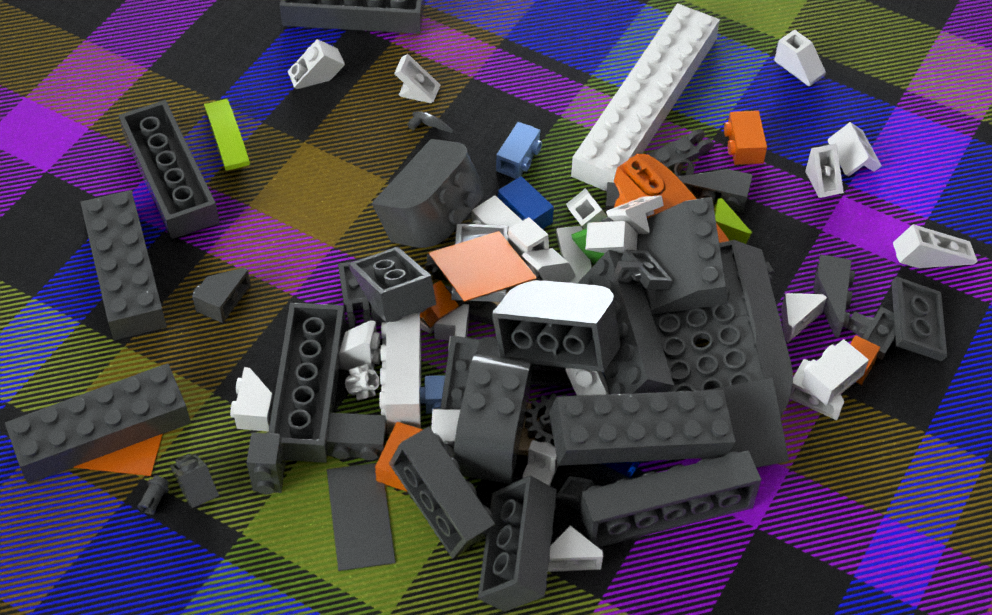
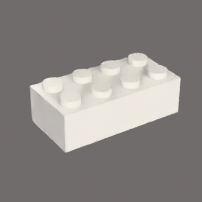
[380,313,421,434]

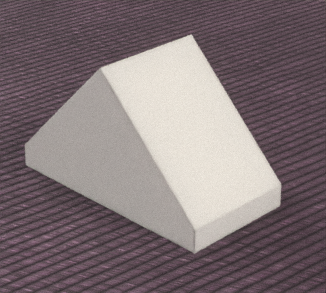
[805,144,844,198]
[585,221,638,254]
[781,293,827,342]
[547,526,603,572]

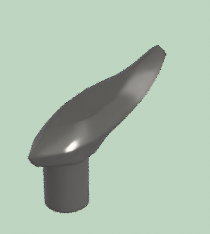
[407,111,454,133]

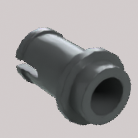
[137,476,169,515]

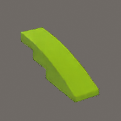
[204,99,250,171]

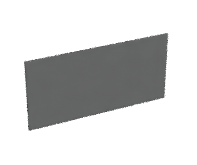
[327,463,395,571]

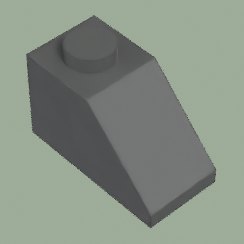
[192,268,251,323]

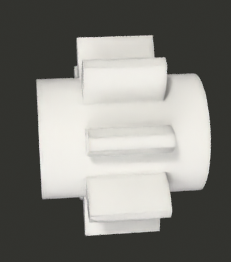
[345,365,379,400]

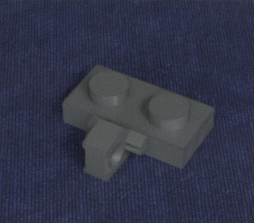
[613,250,673,291]
[847,307,895,360]

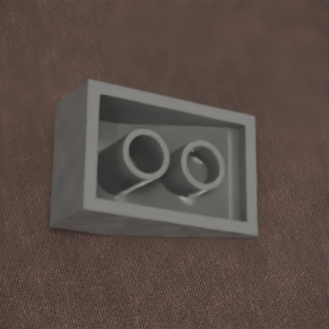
[349,247,436,323]

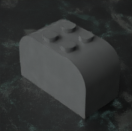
[371,139,485,248]
[492,281,620,372]
[454,353,532,484]

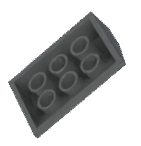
[637,197,728,315]

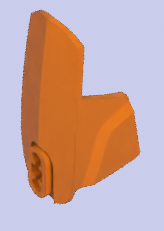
[614,154,729,243]

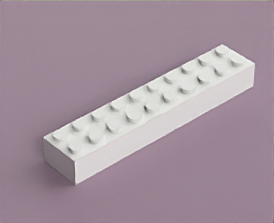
[571,3,720,191]

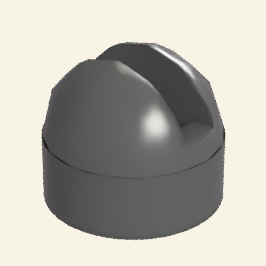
[674,159,694,177]

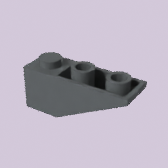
[678,169,753,213]
[813,254,855,338]

